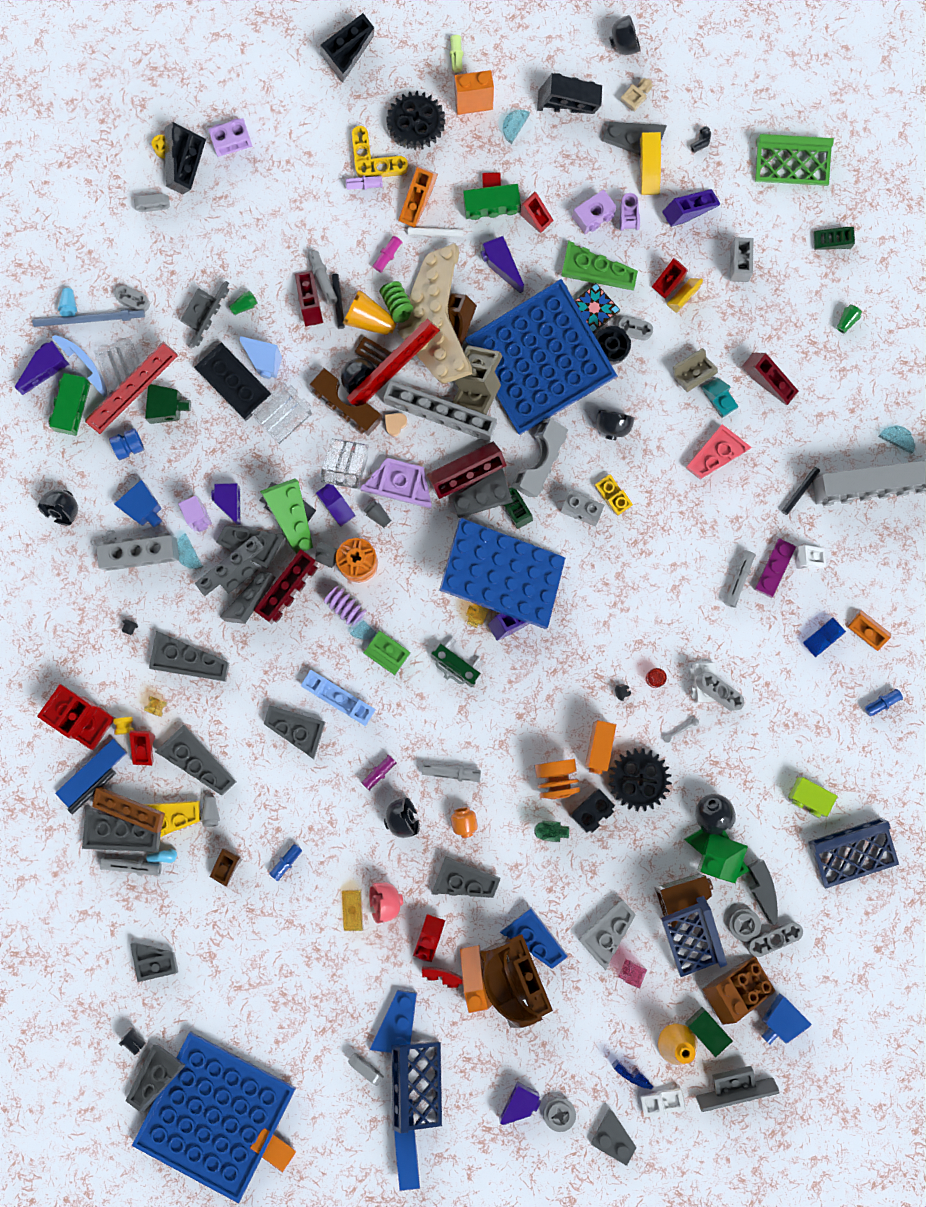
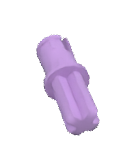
[346,175,383,190]

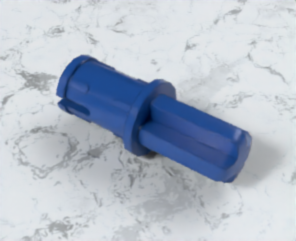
[865,689,903,716]
[269,844,302,881]

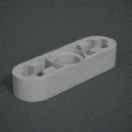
[696,672,744,711]
[747,922,803,957]

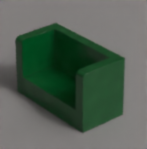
[685,1007,733,1058]

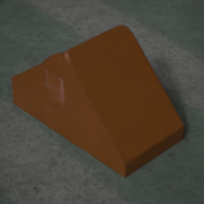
[209,848,243,886]

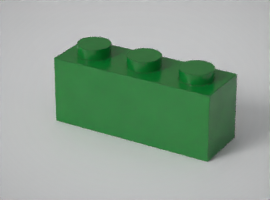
[463,184,521,220]
[49,373,91,436]

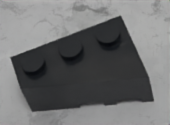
[320,13,375,83]
[537,73,603,114]
[165,122,206,195]

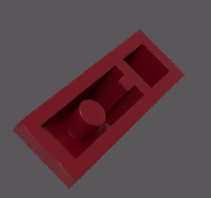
[295,270,324,327]
[742,353,799,405]

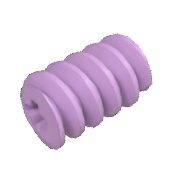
[324,586,367,627]

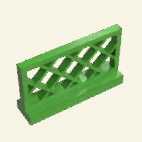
[755,134,834,186]

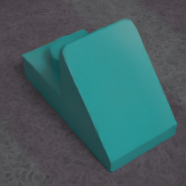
[701,377,739,418]

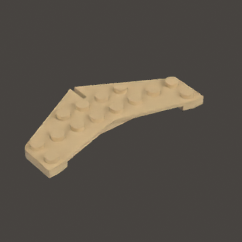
[397,243,472,384]

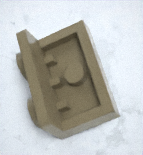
[673,348,718,392]

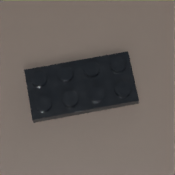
[194,342,273,421]

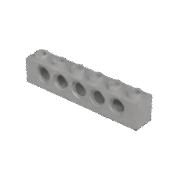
[383,381,497,442]

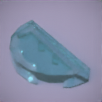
[503,110,530,144]
[878,425,915,454]
[178,533,203,569]

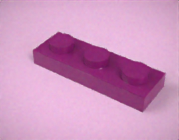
[754,538,797,598]

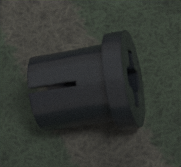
[118,1028,146,1056]

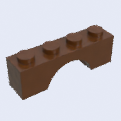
[448,293,477,347]
[309,368,383,436]

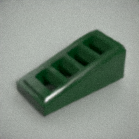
[813,227,855,250]
[503,487,533,529]

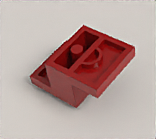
[37,684,116,750]

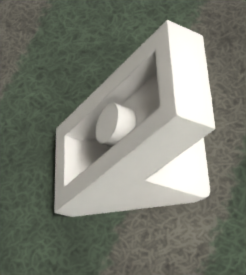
[795,545,826,569]

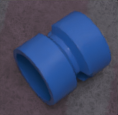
[109,428,145,461]

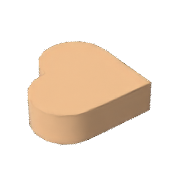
[385,413,407,437]

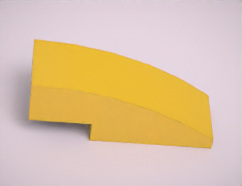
[640,132,661,195]

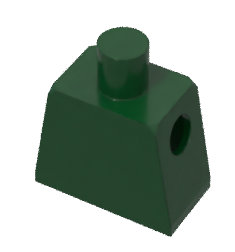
[145,384,191,424]

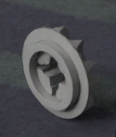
[729,909,761,942]
[544,1098,576,1132]

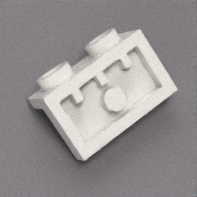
[689,663,719,703]

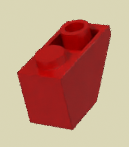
[413,914,446,962]

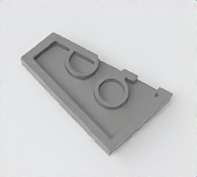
[578,899,636,970]

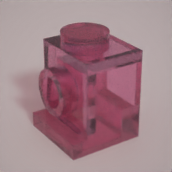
[618,959,647,989]

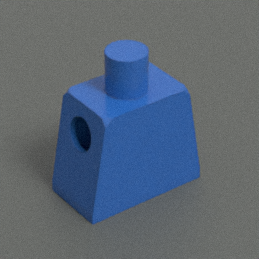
[114,480,162,528]
[761,993,812,1045]

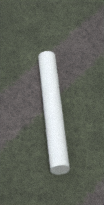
[408,227,463,237]

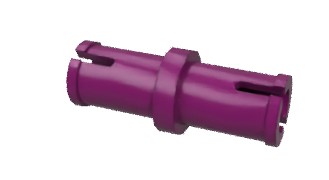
[361,755,397,791]

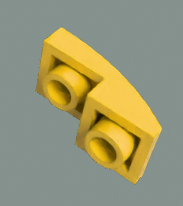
[594,474,633,516]

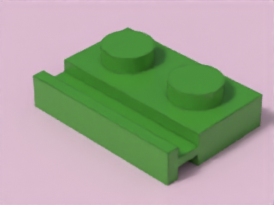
[363,630,411,676]

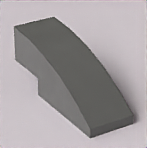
[747,859,778,925]

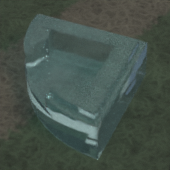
[350,620,377,640]

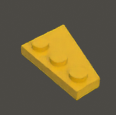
[144,801,201,837]

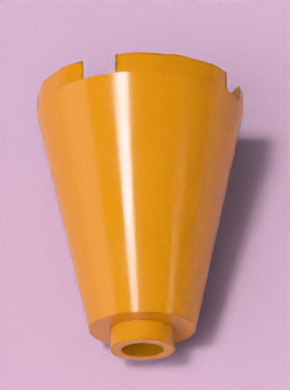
[343,290,397,335]
[658,1023,698,1065]

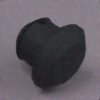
[122,619,138,635]
[615,685,631,701]

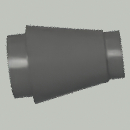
[364,500,392,528]

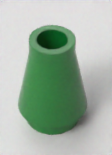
[229,290,258,316]
[836,304,862,334]

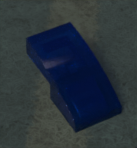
[803,617,846,657]
[611,1059,654,1090]

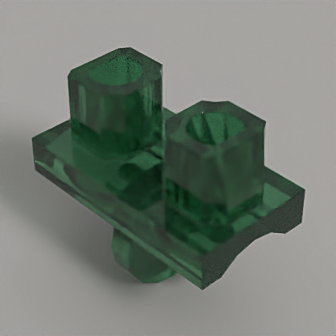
[534,820,569,842]

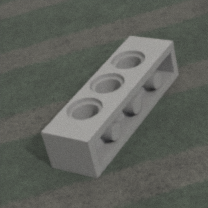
[97,533,179,571]

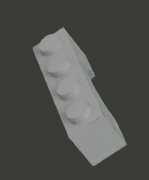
[511,419,568,497]

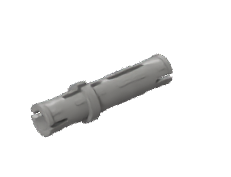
[308,251,338,305]
[724,550,756,608]
[422,763,481,783]
[100,857,162,876]

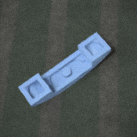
[52,335,107,397]
[301,670,376,726]

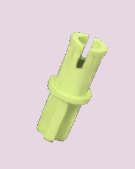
[449,35,464,73]

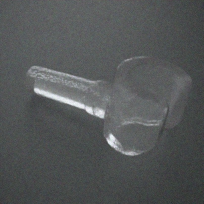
[90,530,117,545]

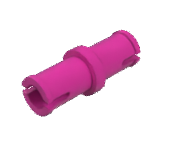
[372,236,403,273]

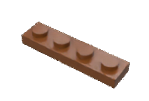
[92,787,165,833]

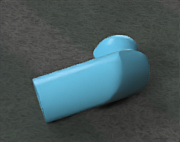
[146,849,177,863]

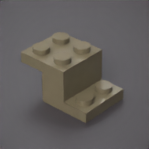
[452,346,502,415]

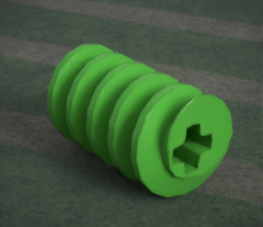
[379,281,413,323]

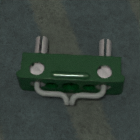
[430,638,484,687]

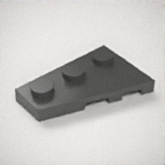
[216,526,285,569]
[220,572,276,624]
[431,857,501,898]

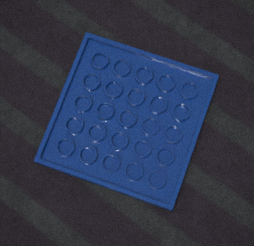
[465,279,618,435]
[132,1032,296,1204]

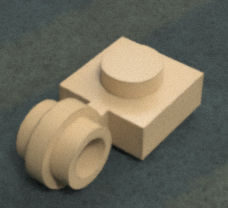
[621,78,653,112]

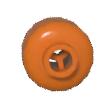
[451,807,478,838]

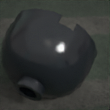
[609,15,641,55]
[595,326,631,365]
[341,358,376,394]
[596,409,635,441]
[38,490,78,526]
[695,794,736,835]
[384,797,420,838]

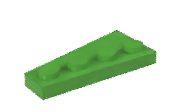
[561,240,638,291]
[260,478,313,554]

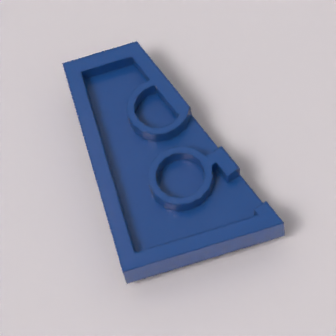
[500,907,568,969]
[370,990,417,1055]

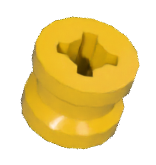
[151,134,165,158]
[113,717,134,735]

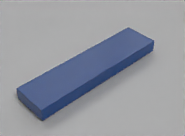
[55,739,127,808]

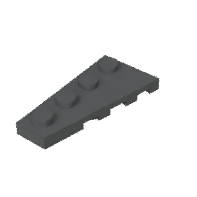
[155,725,237,795]

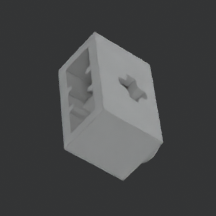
[730,237,754,282]
[561,491,605,527]

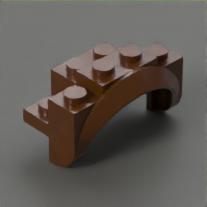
[480,934,553,1028]

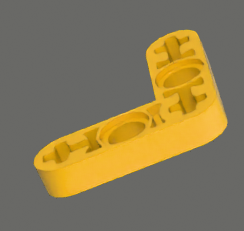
[352,126,408,177]

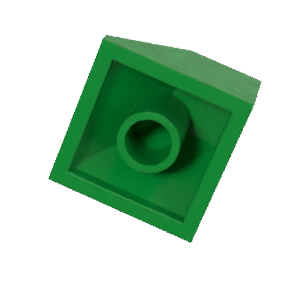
[697,834,748,884]

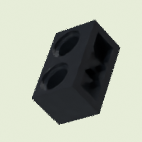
[569,788,615,833]

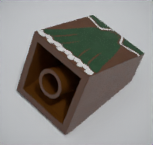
[654,873,713,927]

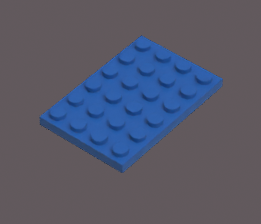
[439,518,566,629]

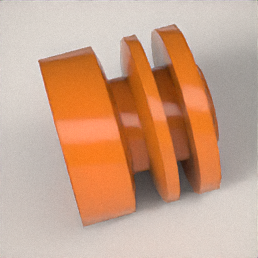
[336,538,378,583]
[534,759,580,800]

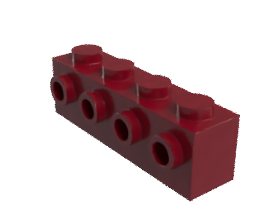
[426,441,507,499]
[254,549,318,624]

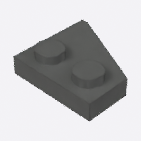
[591,1108,637,1166]

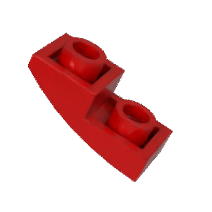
[422,967,463,988]

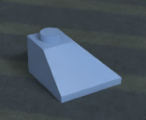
[239,336,282,379]

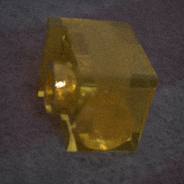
[466,603,489,628]

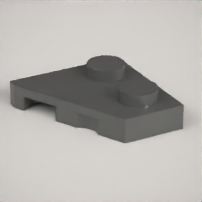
[130,942,178,982]

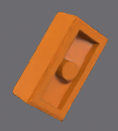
[847,610,891,651]
[250,1128,296,1173]

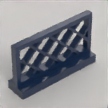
[808,818,899,889]
[661,896,727,977]
[392,1041,442,1133]

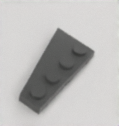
[149,631,230,682]
[82,809,161,852]

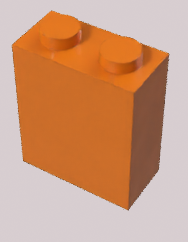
[454,70,494,115]
[585,720,617,775]

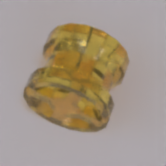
[144,696,167,717]

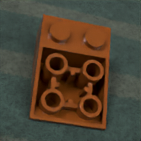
[702,956,775,1025]

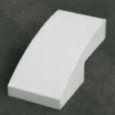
[641,1088,686,1117]

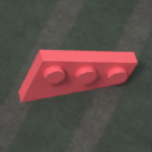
[686,424,752,480]

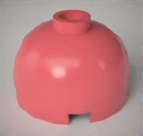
[369,882,403,924]

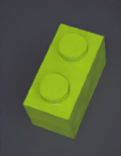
[788,777,838,818]

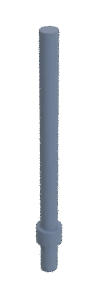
[32,309,145,327]

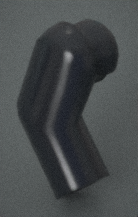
[690,126,711,153]

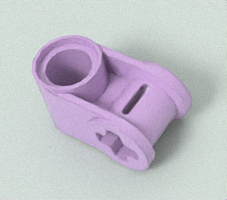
[619,193,640,231]

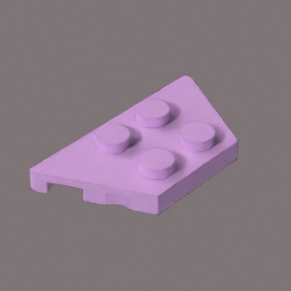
[360,458,432,509]

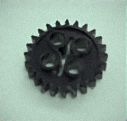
[386,91,446,150]
[608,748,672,812]

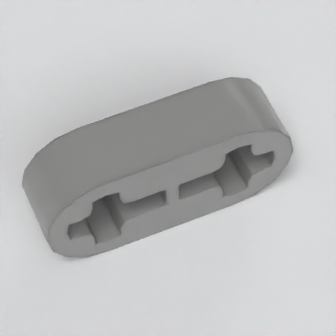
[134,194,170,212]
[115,286,150,311]
[618,317,653,341]
[348,1053,384,1086]

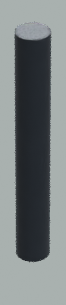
[331,274,345,329]
[781,467,820,515]
[67,768,116,815]

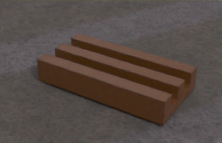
[355,336,392,367]

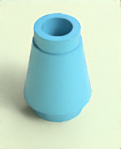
[58,288,77,317]

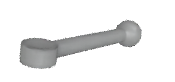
[663,718,699,743]

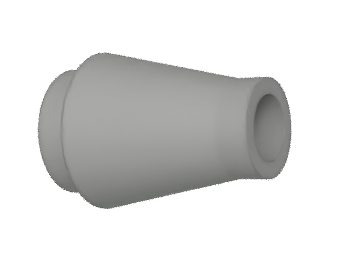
[200,797,220,827]

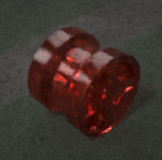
[645,668,667,688]

